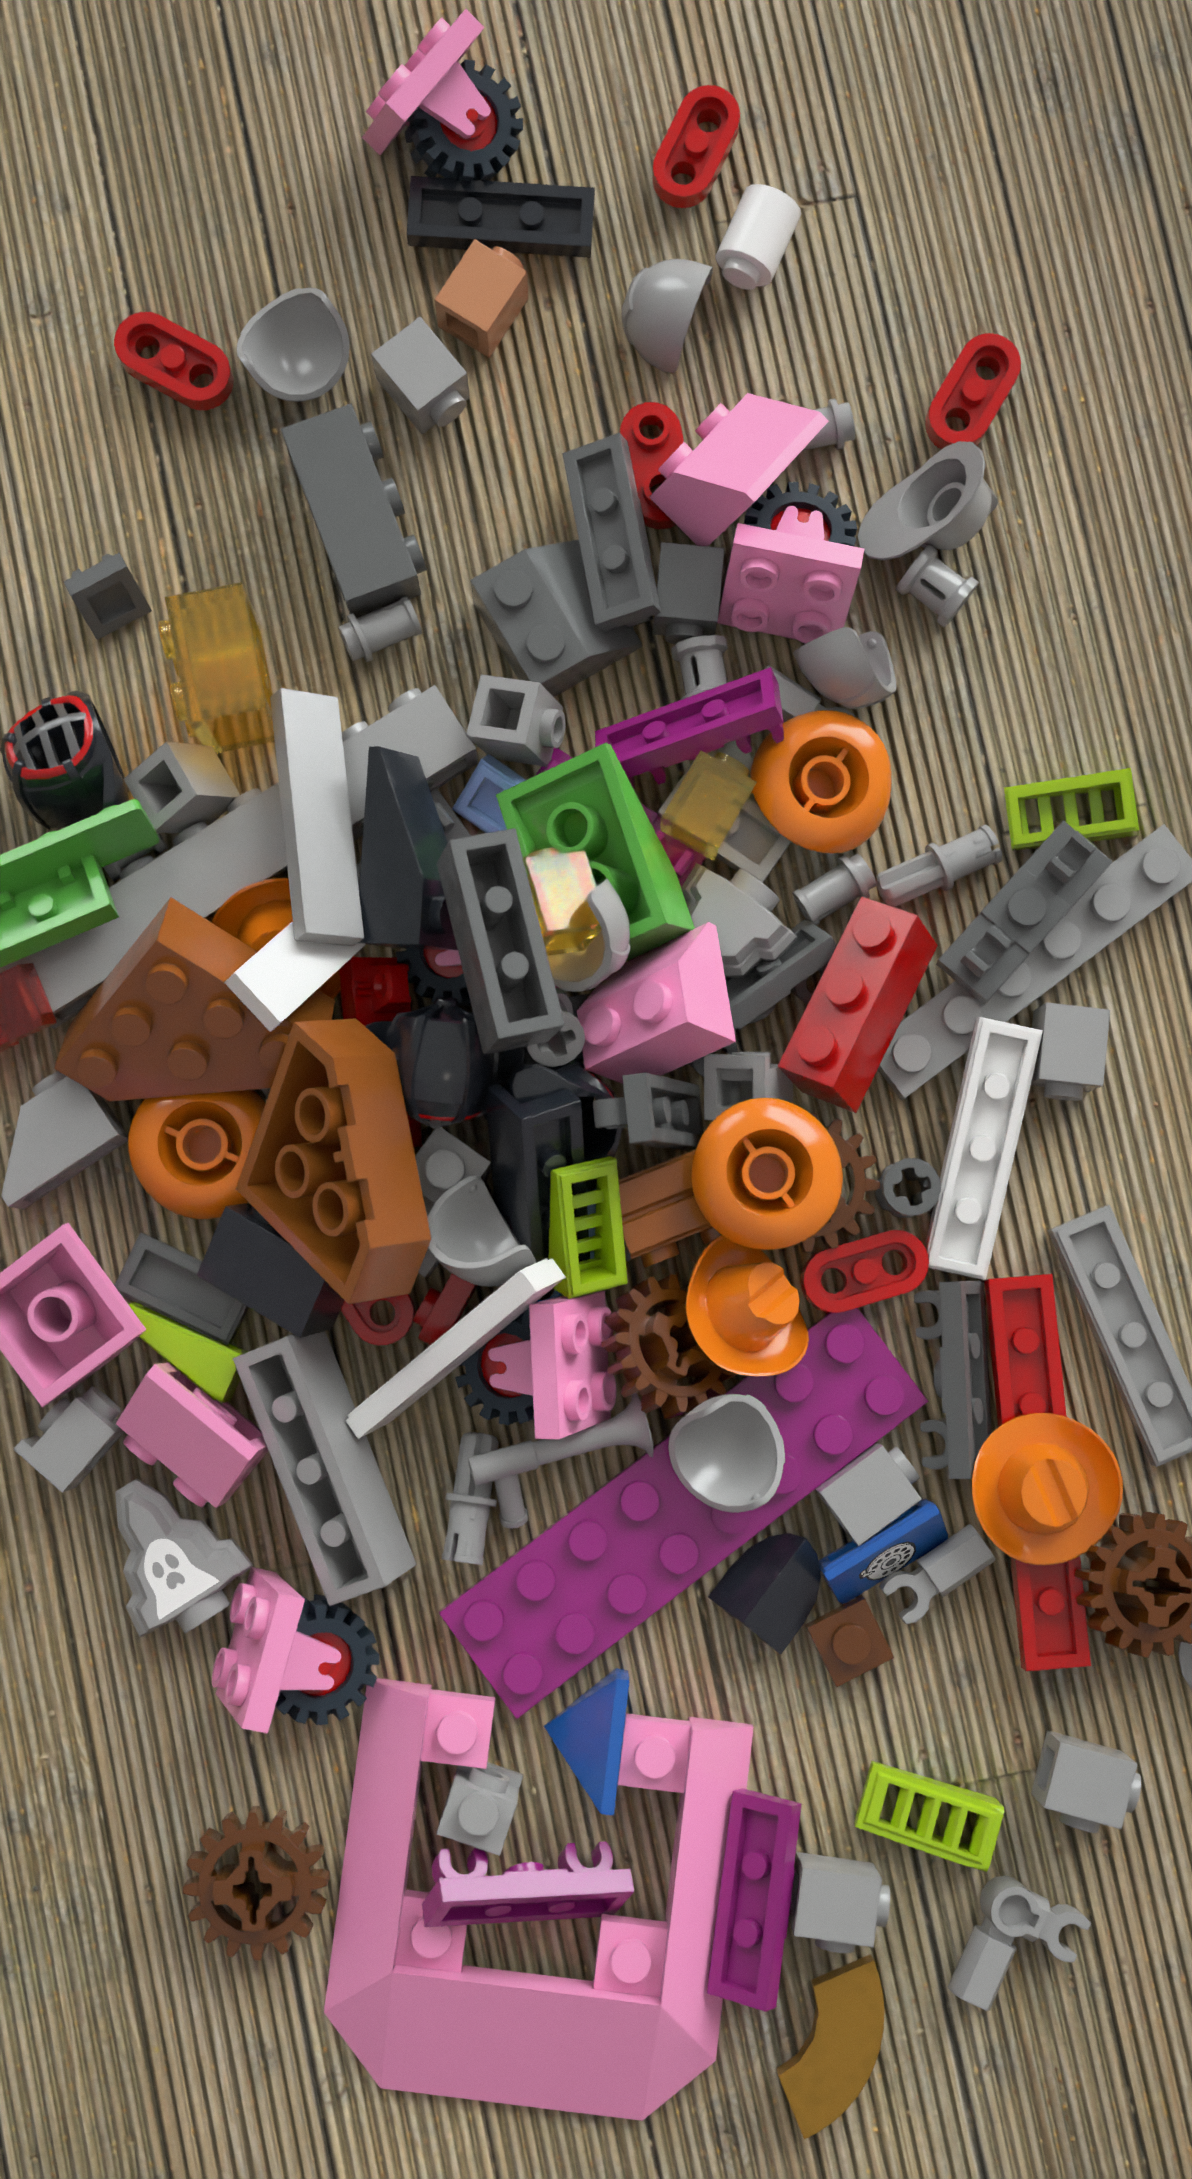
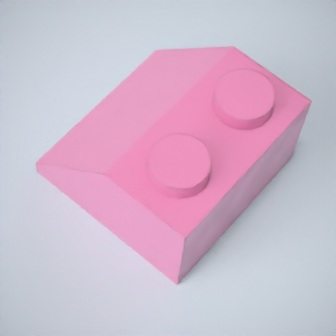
[649,393,829,547]
[577,922,736,1084]
[0,1223,147,1407]
[116,1362,268,1508]

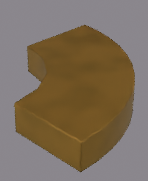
[776,1954,885,2140]

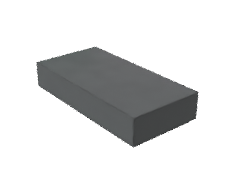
[114,1233,249,1346]

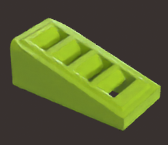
[1004,768,1139,851]
[549,1156,628,1299]
[128,1303,248,1404]
[854,1760,1004,1872]

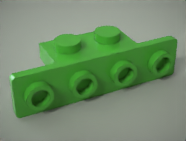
[0,799,159,968]

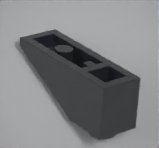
[358,746,458,950]

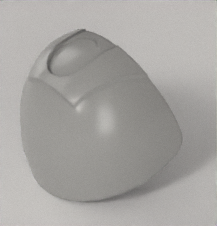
[621,259,713,373]
[237,288,350,402]
[793,627,896,709]
[541,879,630,992]
[427,1175,536,1287]
[669,1394,785,1513]

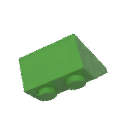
[496,743,695,961]

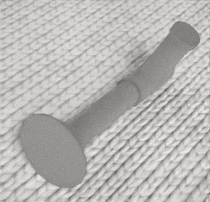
[468,1393,654,1528]

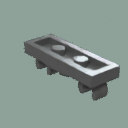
[562,432,661,632]
[936,820,1112,1006]
[688,919,837,1077]
[593,1072,704,1150]
[914,1281,992,1479]

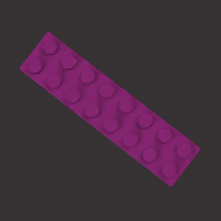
[439,1308,929,1719]

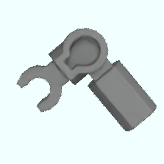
[948,1875,1091,2011]

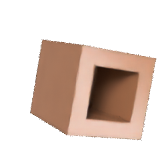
[434,239,528,358]

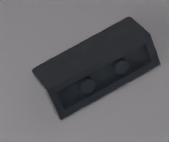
[485,1083,590,1263]

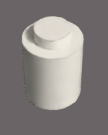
[716,184,801,290]

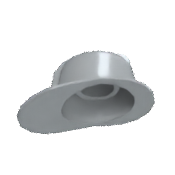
[858,441,998,561]

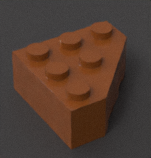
[54,897,335,1101]
[236,1018,431,1304]

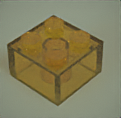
[158,582,275,753]

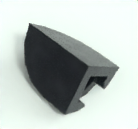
[708,1533,821,1655]

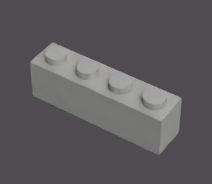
[233,1331,417,1606]

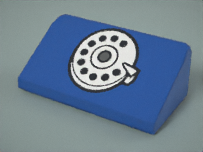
[819,1498,948,1604]

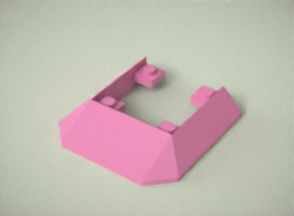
[324,1678,754,2121]

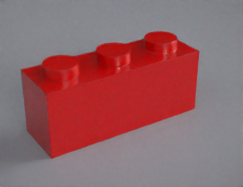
[777,897,938,1113]

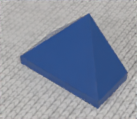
[544,1668,630,1816]

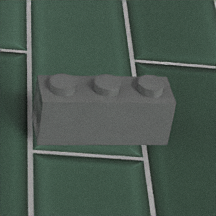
[281,403,427,619]
[437,828,565,1055]

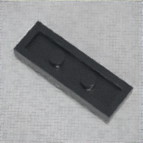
[407,176,595,258]

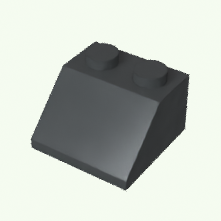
[470,540,642,697]

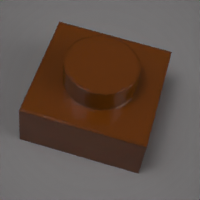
[804,1595,894,1687]

